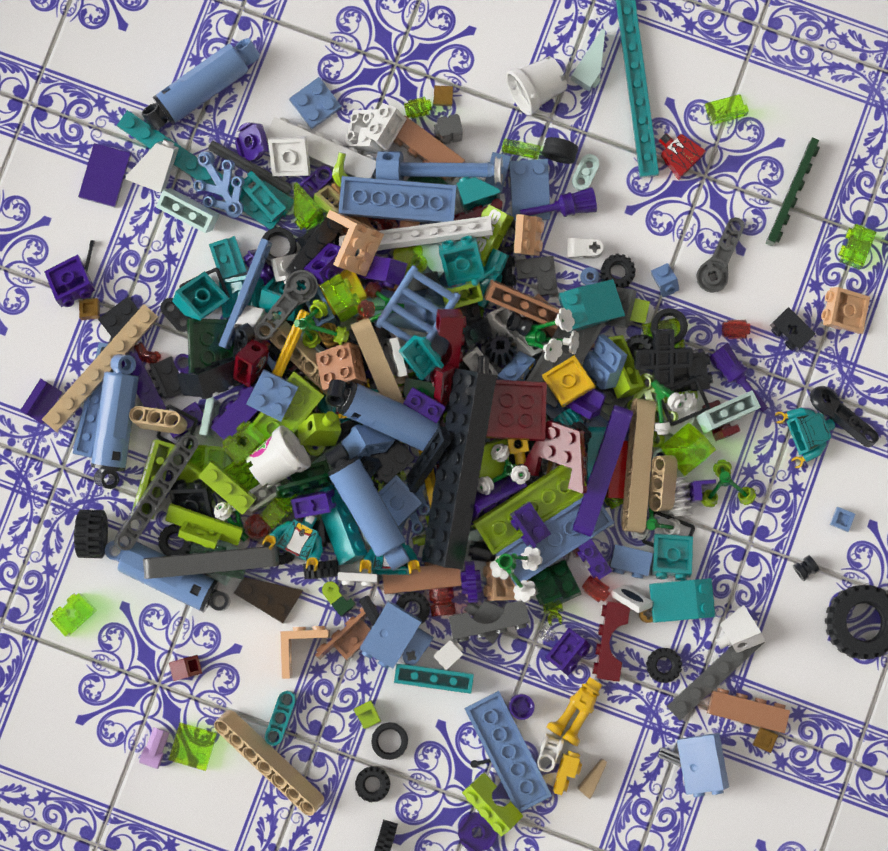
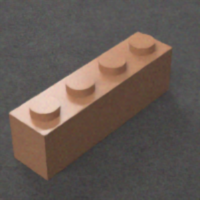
[393,115,465,182]
[483,279,560,329]
[382,562,462,594]
[707,688,790,733]

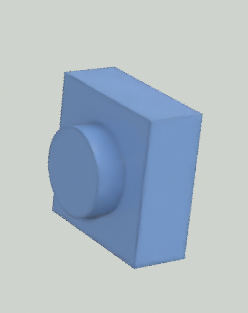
[830,507,856,532]

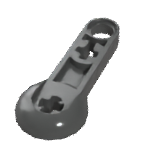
[696,217,744,293]
[256,270,318,341]

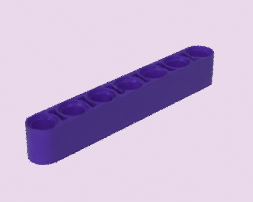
[572,405,634,537]

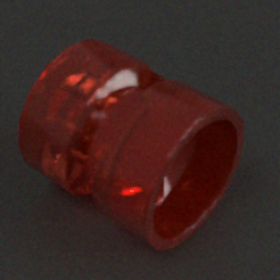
[245,514,272,540]
[429,587,456,617]

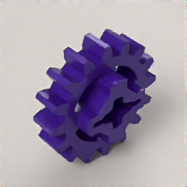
[461,561,482,603]

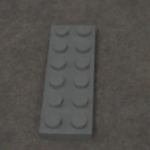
[526,322,606,408]

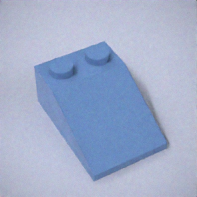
[509,159,550,221]

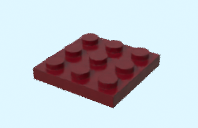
[486,380,547,441]

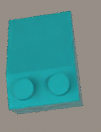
[558,279,625,333]
[649,578,716,623]

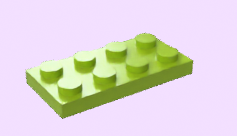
[245,371,324,444]

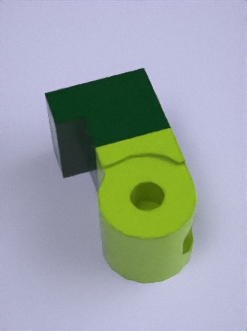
[322,581,357,617]

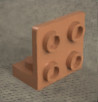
[316,342,367,391]

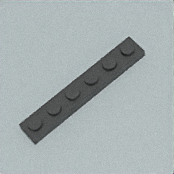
[666,642,765,721]

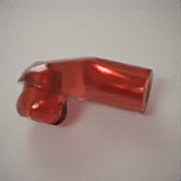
[134,342,161,364]

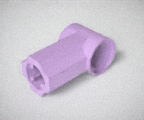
[139,727,170,769]

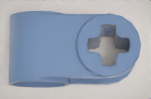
[402,628,434,665]

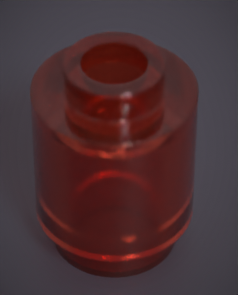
[722,319,751,339]
[581,575,610,603]

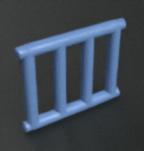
[375,265,461,342]

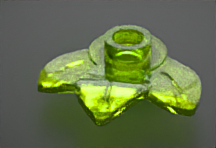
[393,245,427,277]

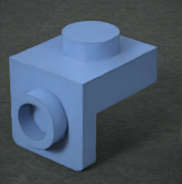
[651,263,679,297]

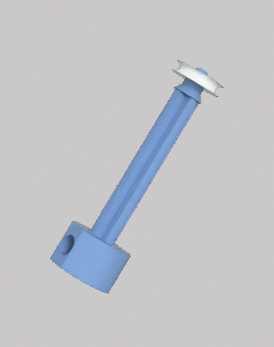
[376,151,504,185]

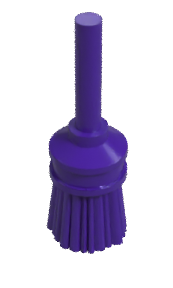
[519,187,597,217]
[709,342,768,412]

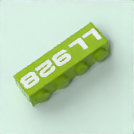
[477,205,514,267]
[132,439,175,519]

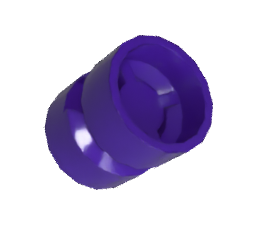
[509,694,535,720]

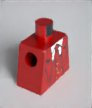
[659,133,706,180]

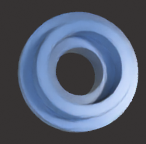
[580,267,599,285]

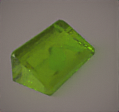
[501,139,541,159]

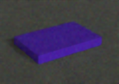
[78,143,131,208]

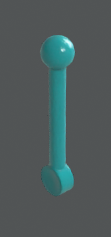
[471,264,501,286]

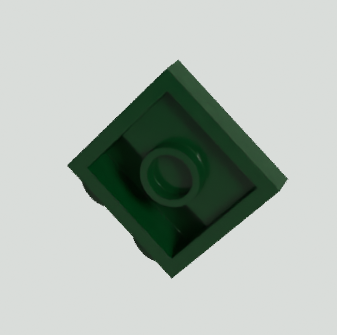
[528,560,582,611]

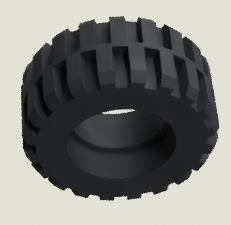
[825,585,888,659]

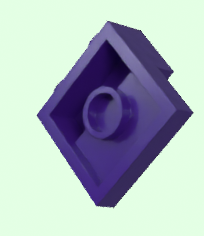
[44,254,95,308]
[577,539,612,580]

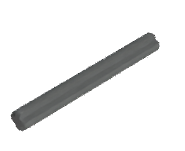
[208,141,293,194]

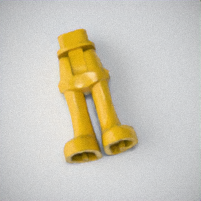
[546,677,603,747]

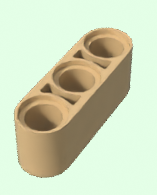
[129,406,187,434]
[649,455,678,512]

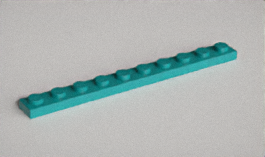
[616,0,659,178]
[117,110,283,230]

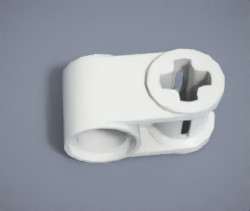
[567,238,603,259]
[537,733,564,772]

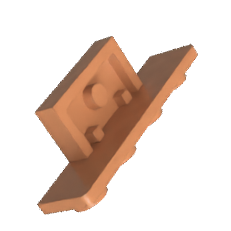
[315,603,377,661]

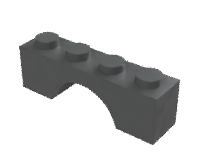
[448,600,530,643]

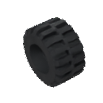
[74,509,108,559]

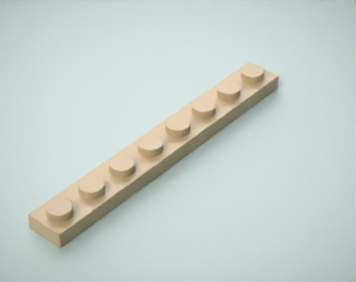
[42,304,159,433]

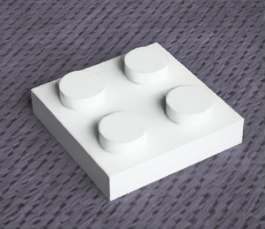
[268,136,311,176]

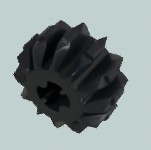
[484,332,517,366]

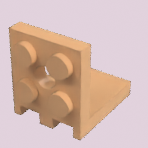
[327,210,384,277]
[280,626,330,679]

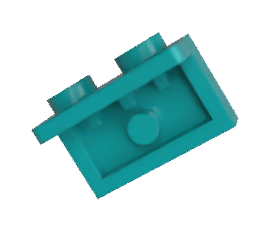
[399,335,444,380]

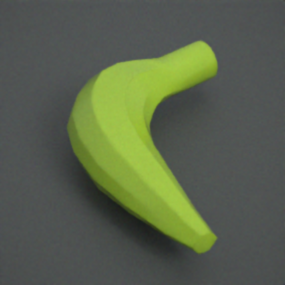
[332,152,349,187]

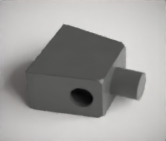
[464,600,504,644]

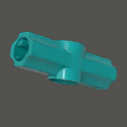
[478,248,509,308]

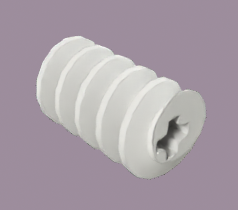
[668,477,693,517]

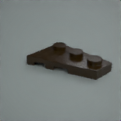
[234,577,303,623]

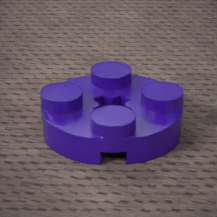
[235,122,269,161]
[458,812,497,851]

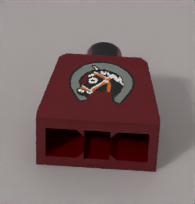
[233,340,271,387]

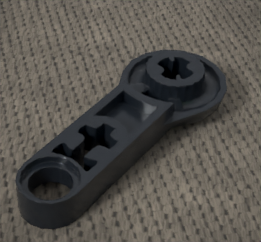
[810,386,879,448]

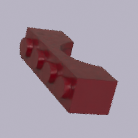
[430,309,466,388]
[592,601,630,682]

